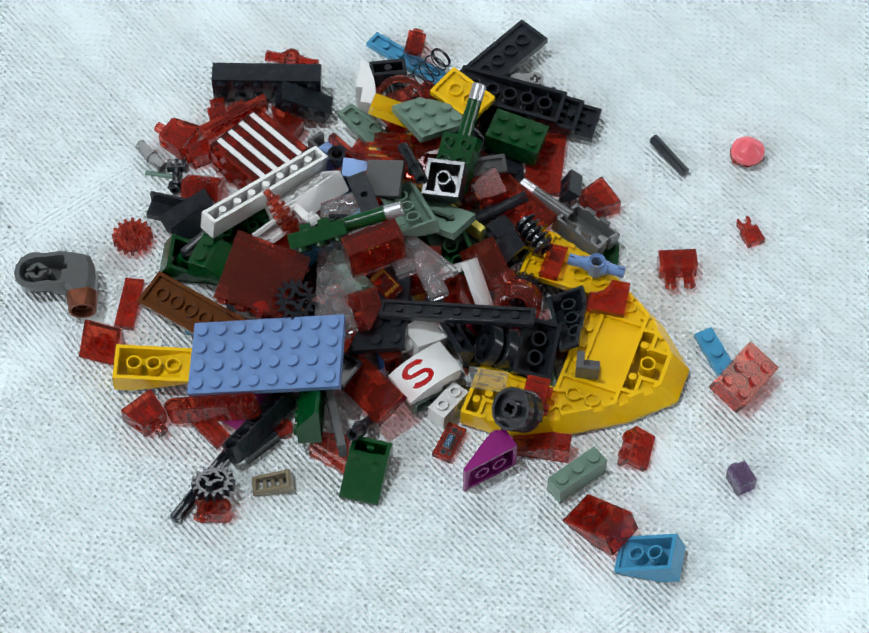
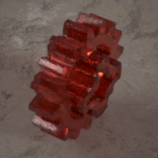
[112,217,153,256]

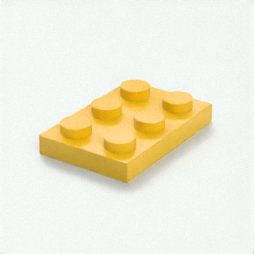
[430,67,495,119]

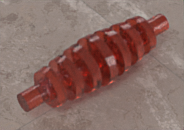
[263,188,301,236]

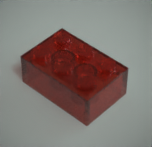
[340,218,407,278]
[708,341,779,414]

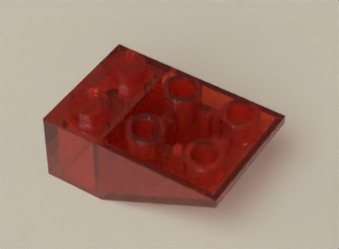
[562,494,639,556]

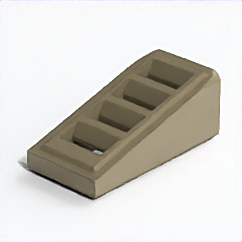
[252,469,295,496]

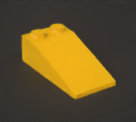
[112,344,192,391]

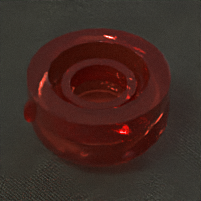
[493,279,543,331]

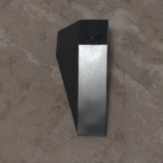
[547,285,587,353]

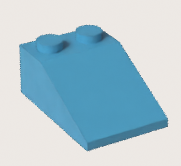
[614,534,686,582]

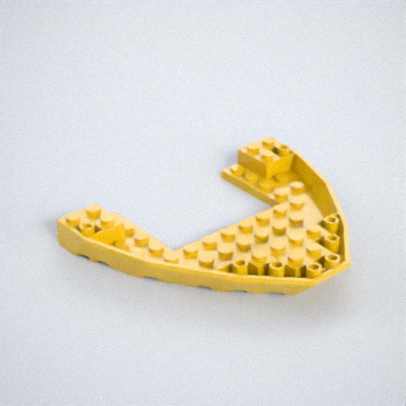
[460,229,690,437]

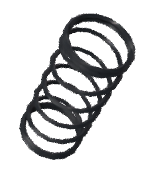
[401,48,451,99]

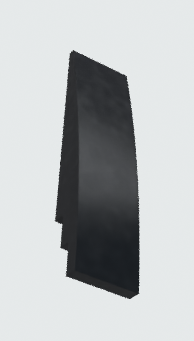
[461,65,602,143]

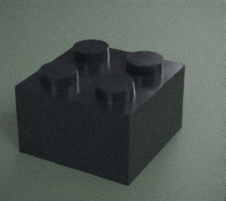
[421,158,469,206]

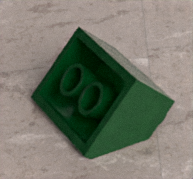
[293,390,325,444]

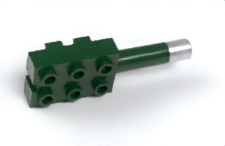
[436,82,486,195]
[287,201,404,253]

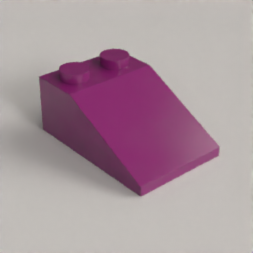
[463,429,517,491]

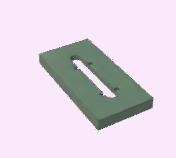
[421,194,476,240]

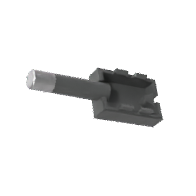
[518,178,620,255]

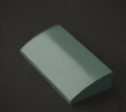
[380,180,440,236]

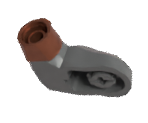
[14,251,99,318]

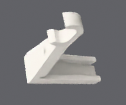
[252,202,320,250]
[422,257,494,305]

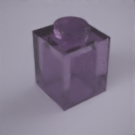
[725,460,757,496]

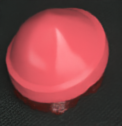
[730,136,765,168]

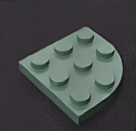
[392,97,463,143]

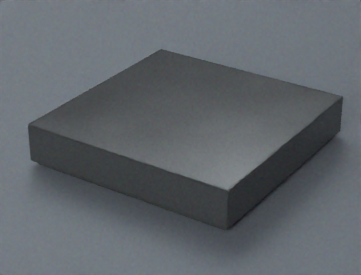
[366,160,406,198]

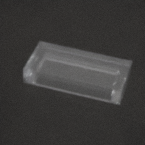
[466,366,509,392]

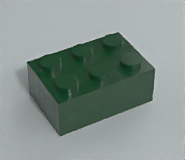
[483,108,549,166]

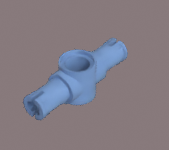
[567,253,626,278]

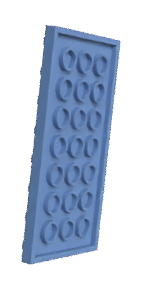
[187,314,346,397]

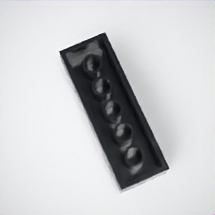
[211,62,323,103]

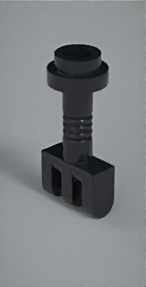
[167,158,186,194]

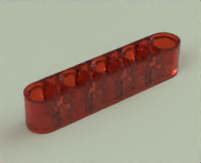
[164,393,261,424]

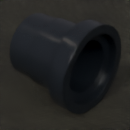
[327,145,346,168]

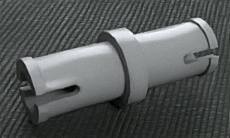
[135,140,167,172]

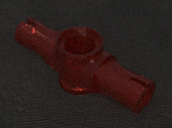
[265,48,319,64]

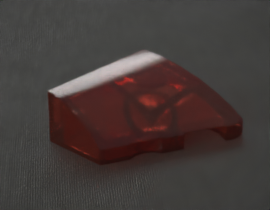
[309,432,350,475]

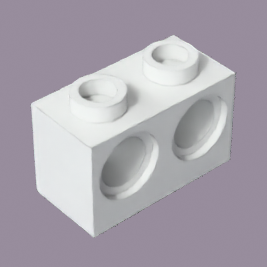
[428,381,468,430]

